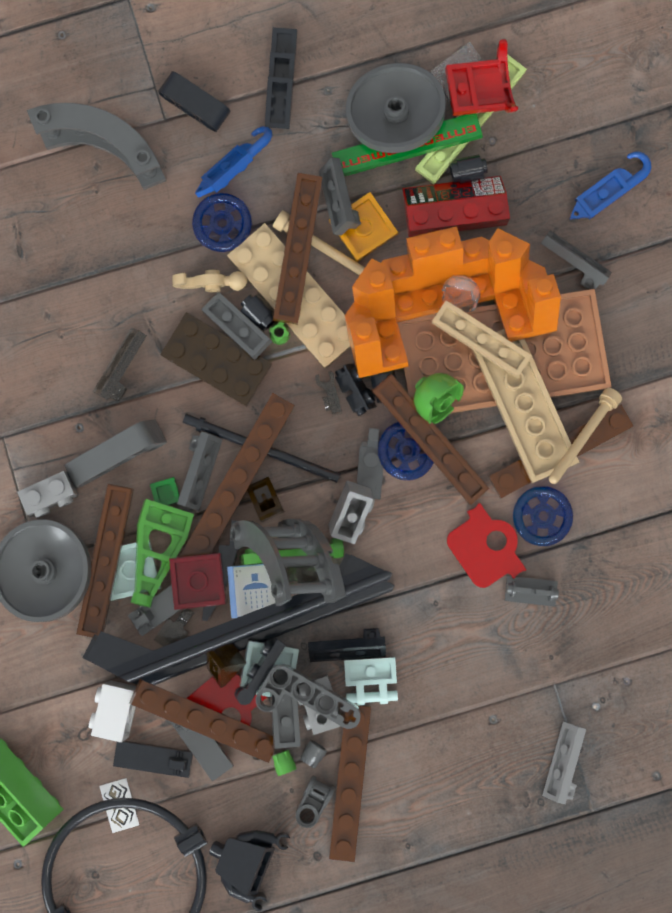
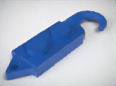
[195,126,272,198]
[570,151,652,220]

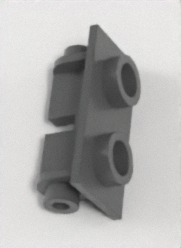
[504,576,559,607]

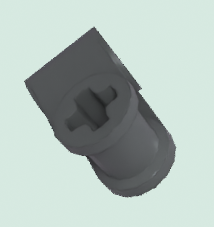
[296,775,336,828]

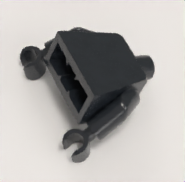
[209,830,290,911]

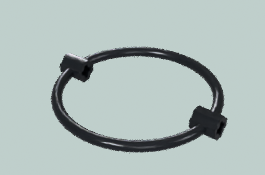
[41,798,208,913]

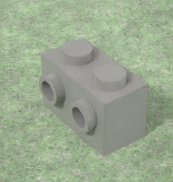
[17,471,79,518]
[328,481,375,544]
[297,674,340,735]

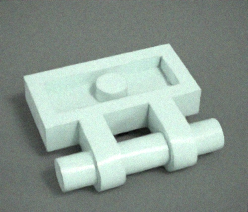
[344,657,398,706]

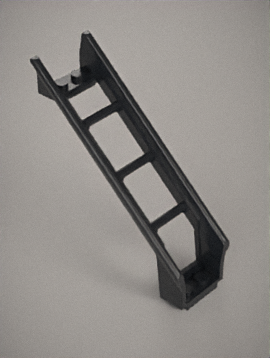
[82,553,395,685]

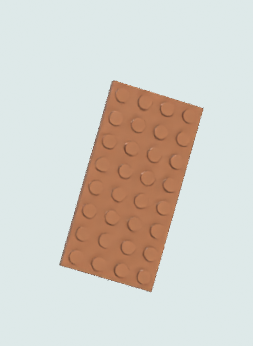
[398,289,612,414]

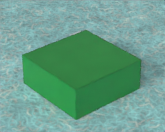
[150,477,180,506]

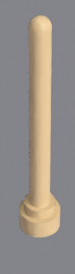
[273,210,365,275]
[549,388,622,484]

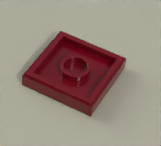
[169,553,226,610]

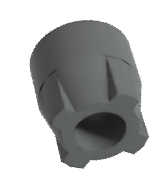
[301,740,327,769]

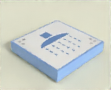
[227,564,275,618]

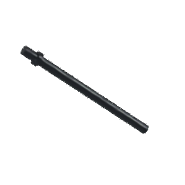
[182,414,340,483]

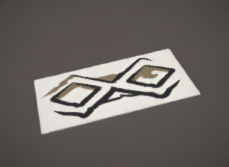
[99,778,139,833]

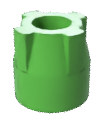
[269,322,290,345]
[272,750,297,776]

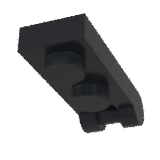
[234,637,286,705]

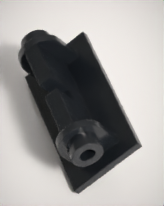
[335,363,377,416]

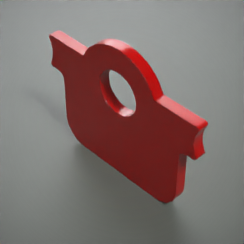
[447,503,526,588]
[186,673,267,726]

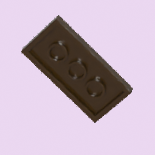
[160,312,272,407]

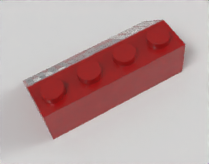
[402,176,510,238]

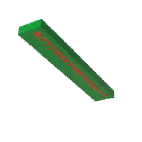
[332,113,483,177]

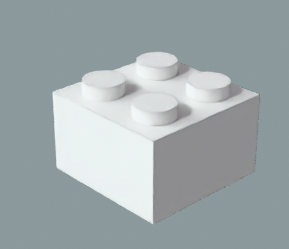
[89,680,137,743]

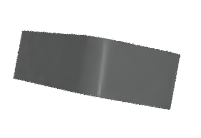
[64,419,167,488]
[256,664,361,729]

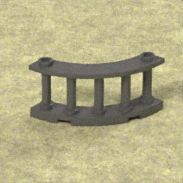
[27,103,166,190]
[230,519,346,606]

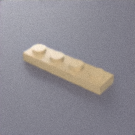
[432,300,532,378]

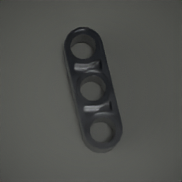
[158,71,231,132]

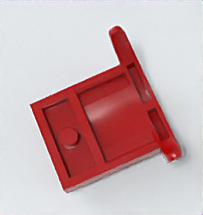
[445,39,518,116]

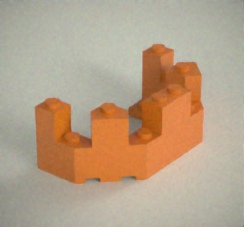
[345,226,561,378]

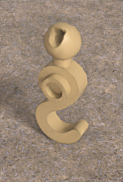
[172,270,248,292]

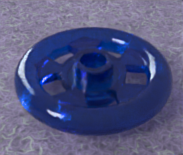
[192,193,252,252]
[378,422,434,481]
[513,486,573,546]

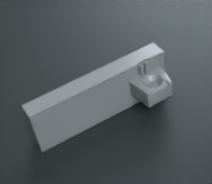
[542,721,586,804]

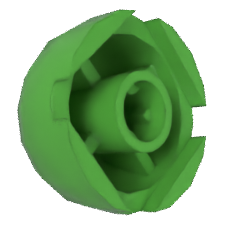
[414,373,464,424]

